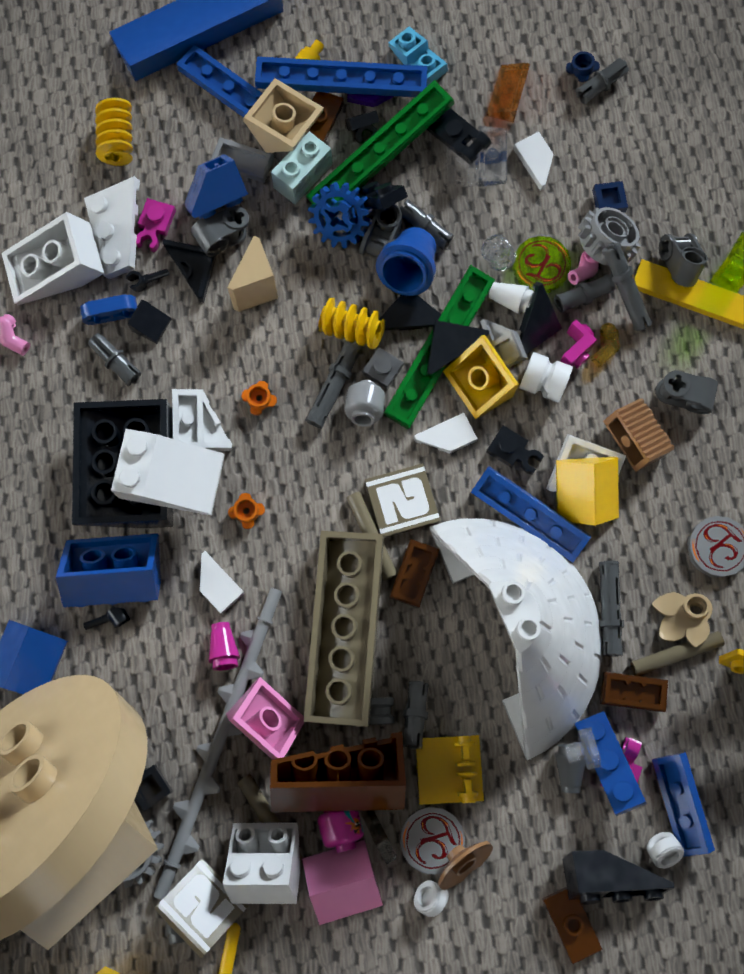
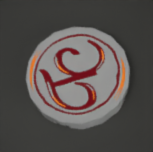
[687,516,744,578]
[400,806,465,875]

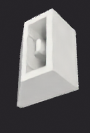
[222,823,300,904]

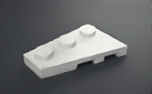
[84,176,140,279]

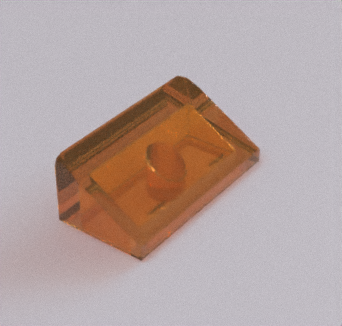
[487,63,530,123]

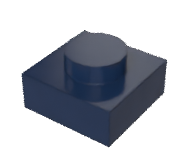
[592,181,628,213]

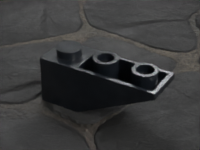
[562,850,674,905]

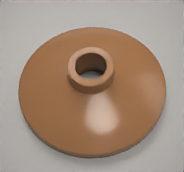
[438,841,493,890]

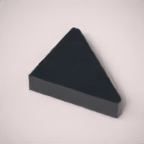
[163,239,217,303]
[519,281,562,354]
[379,295,441,331]
[426,320,490,377]

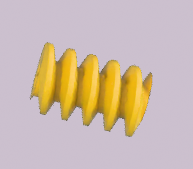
[95,98,133,166]
[318,297,385,349]

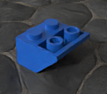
[184,154,248,219]

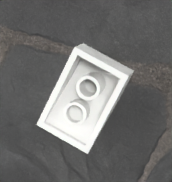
[2,212,104,305]
[111,429,225,516]

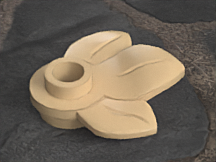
[652,592,713,648]

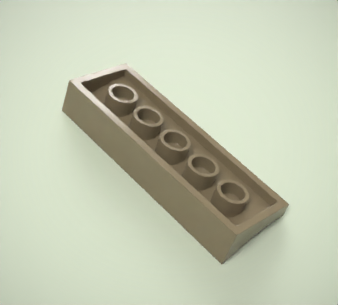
[303,531,384,727]

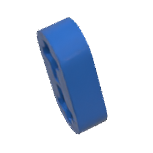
[80,294,137,325]

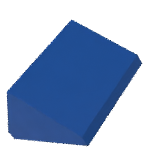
[0,620,68,694]

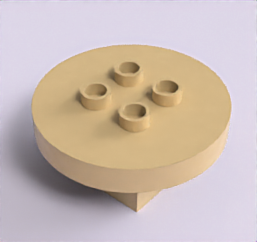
[0,675,158,950]

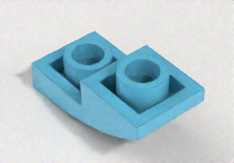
[388,26,448,86]

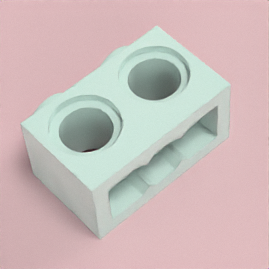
[271,131,332,204]

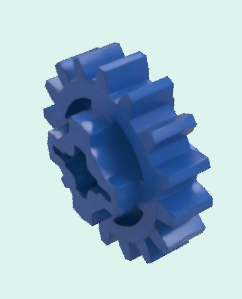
[308,182,372,248]

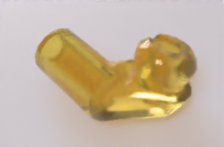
[591,323,620,368]

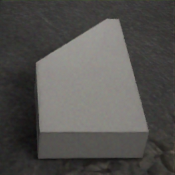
[480,319,528,368]

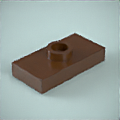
[305,92,344,143]
[390,539,440,609]
[600,672,668,712]
[542,887,603,964]

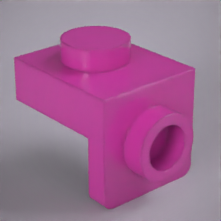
[560,320,597,369]

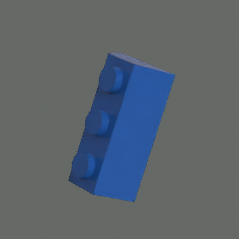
[56,533,161,607]

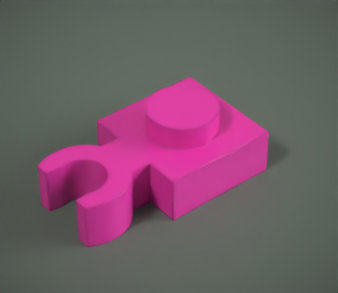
[136,198,176,252]

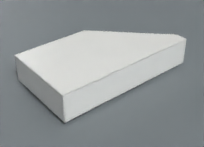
[513,132,553,191]
[414,413,478,454]
[200,551,244,614]

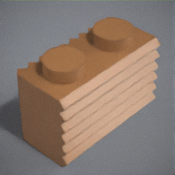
[603,398,674,472]

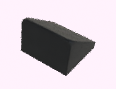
[128,300,172,344]

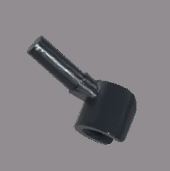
[126,268,169,292]
[83,607,130,630]

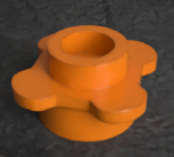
[241,381,277,416]
[228,493,265,529]

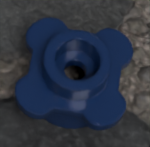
[566,51,600,82]

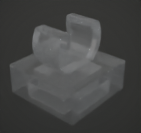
[565,727,601,770]

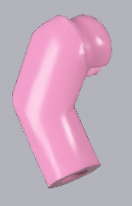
[568,251,599,285]
[0,314,30,356]

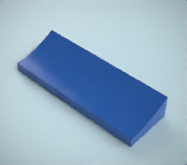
[109,0,284,81]

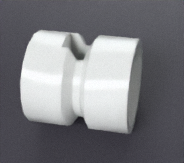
[519,352,573,403]

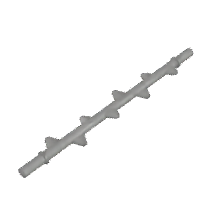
[153,588,282,900]

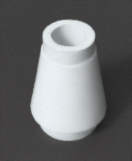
[489,282,534,314]

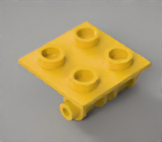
[416,735,484,805]

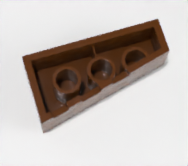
[270,731,406,812]

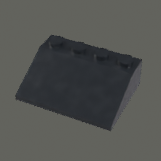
[72,399,173,528]

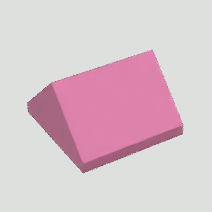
[226,677,305,760]
[302,839,383,925]

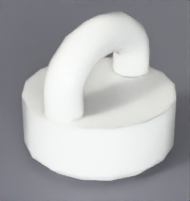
[646,832,684,869]
[414,880,449,917]

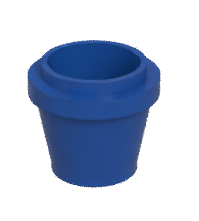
[376,227,436,296]

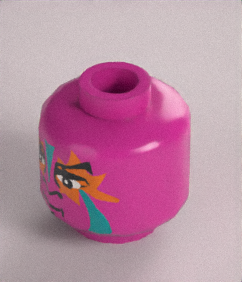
[317,811,364,853]

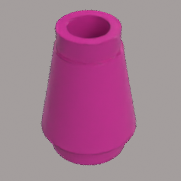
[209,622,240,671]

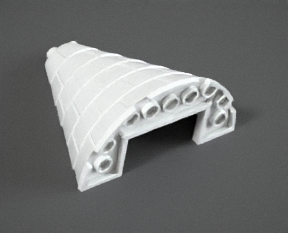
[429,518,602,760]

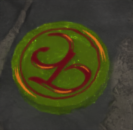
[512,236,571,293]

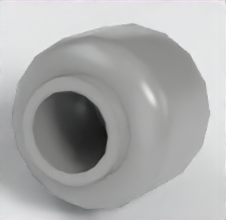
[344,380,385,427]

